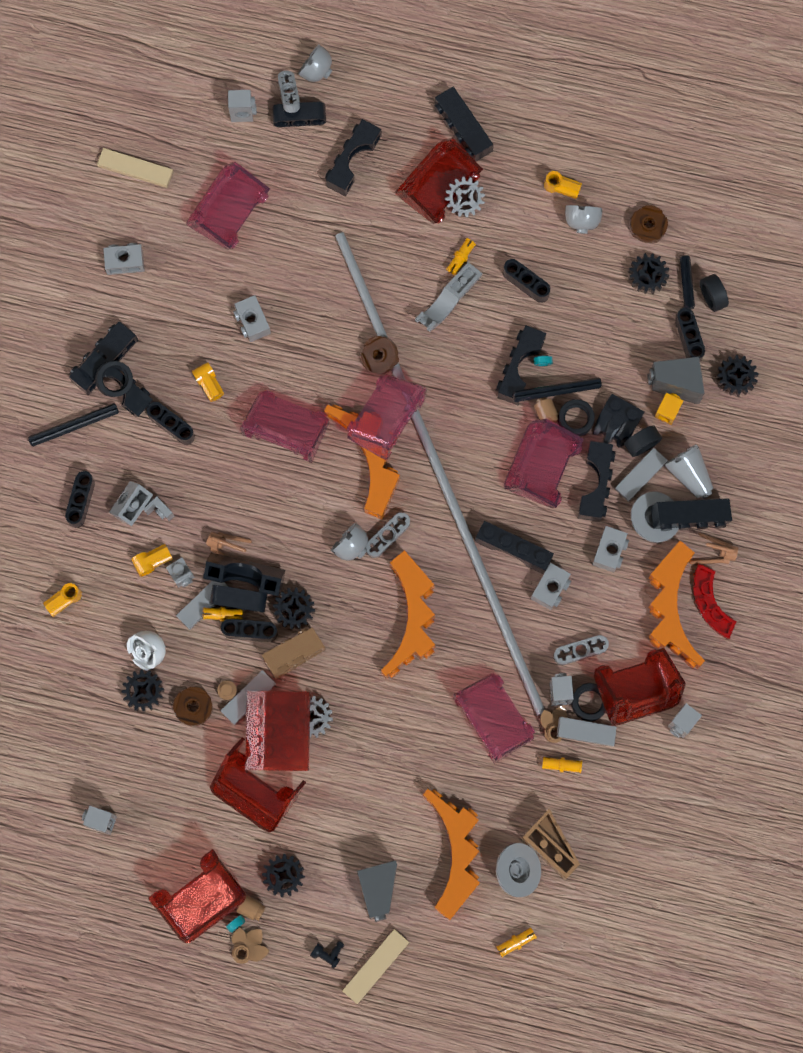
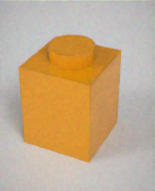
[655,393,683,425]

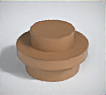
[217,681,237,700]

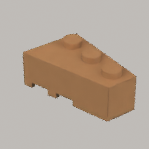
[262,628,325,680]
[522,808,580,880]

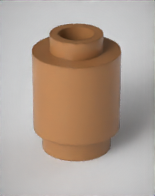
[534,397,558,426]
[235,894,266,921]

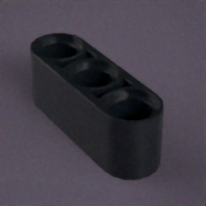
[272,102,326,127]
[503,259,550,303]
[675,307,705,362]
[146,402,195,445]
[65,471,95,528]
[209,584,268,613]
[221,619,278,642]

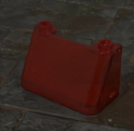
[395,138,483,224]
[594,648,686,726]
[148,849,246,943]

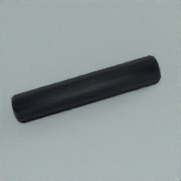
[680,255,695,310]

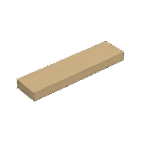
[97,148,173,188]
[343,929,409,1004]

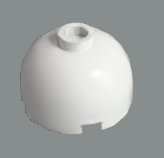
[127,631,166,670]

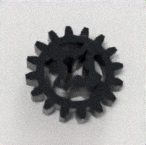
[628,253,670,294]
[716,355,759,397]
[273,588,315,630]
[121,669,165,713]
[262,854,305,898]

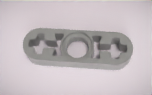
[278,71,300,113]
[366,513,410,558]
[554,635,609,665]

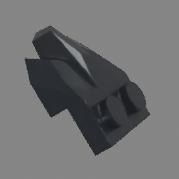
[593,394,645,448]

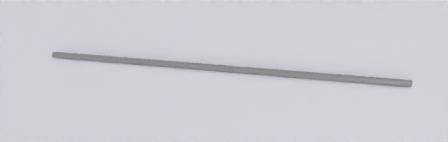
[335,232,545,717]

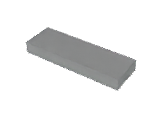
[615,448,668,502]
[176,581,229,630]
[221,670,276,726]
[556,717,617,747]

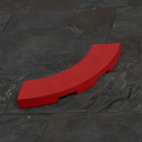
[693,563,737,640]

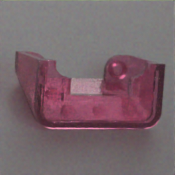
[186,162,270,250]
[346,374,427,461]
[240,390,330,463]
[504,419,584,508]
[453,673,535,764]

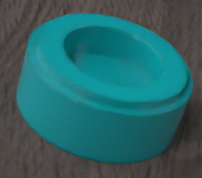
[534,356,553,366]
[226,915,246,933]

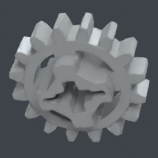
[445,176,485,217]
[291,696,333,739]

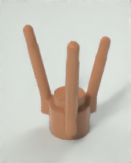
[206,531,252,556]
[689,533,738,564]

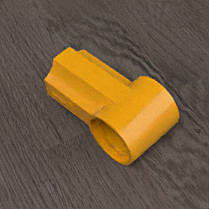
[544,171,582,199]
[192,362,224,402]
[131,544,173,577]
[43,583,82,617]

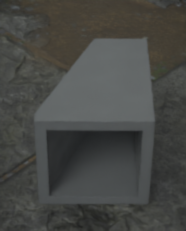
[647,357,705,404]
[357,860,397,922]

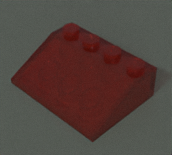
[245,691,310,771]

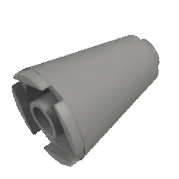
[665,444,713,499]

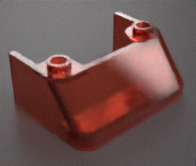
[210,737,306,832]

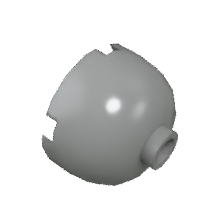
[298,44,332,82]
[565,205,602,234]
[331,523,368,561]

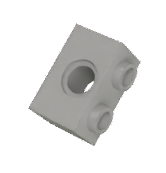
[228,90,257,122]
[104,243,145,275]
[233,295,271,342]
[109,481,153,526]
[592,526,629,573]
[531,563,571,610]
[549,673,573,706]
[667,703,702,738]
[82,806,117,835]

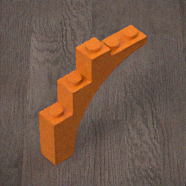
[324,404,400,520]
[648,541,705,669]
[381,550,435,679]
[423,789,480,921]

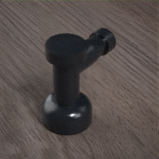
[310,941,344,969]

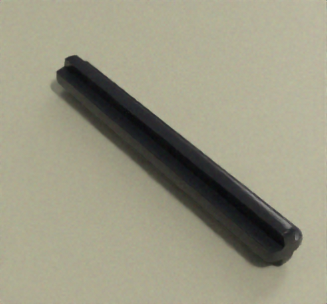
[512,377,602,402]
[28,403,119,447]

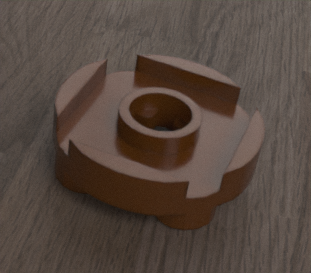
[630,205,668,243]
[361,336,399,374]
[173,687,213,727]

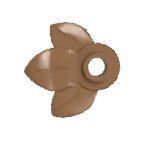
[540,706,567,743]
[232,928,269,964]

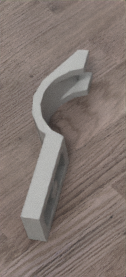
[415,262,483,332]

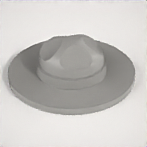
[631,492,679,543]
[496,843,541,897]

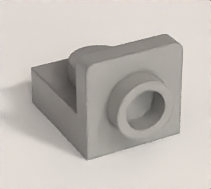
[143,497,175,521]
[166,558,195,588]

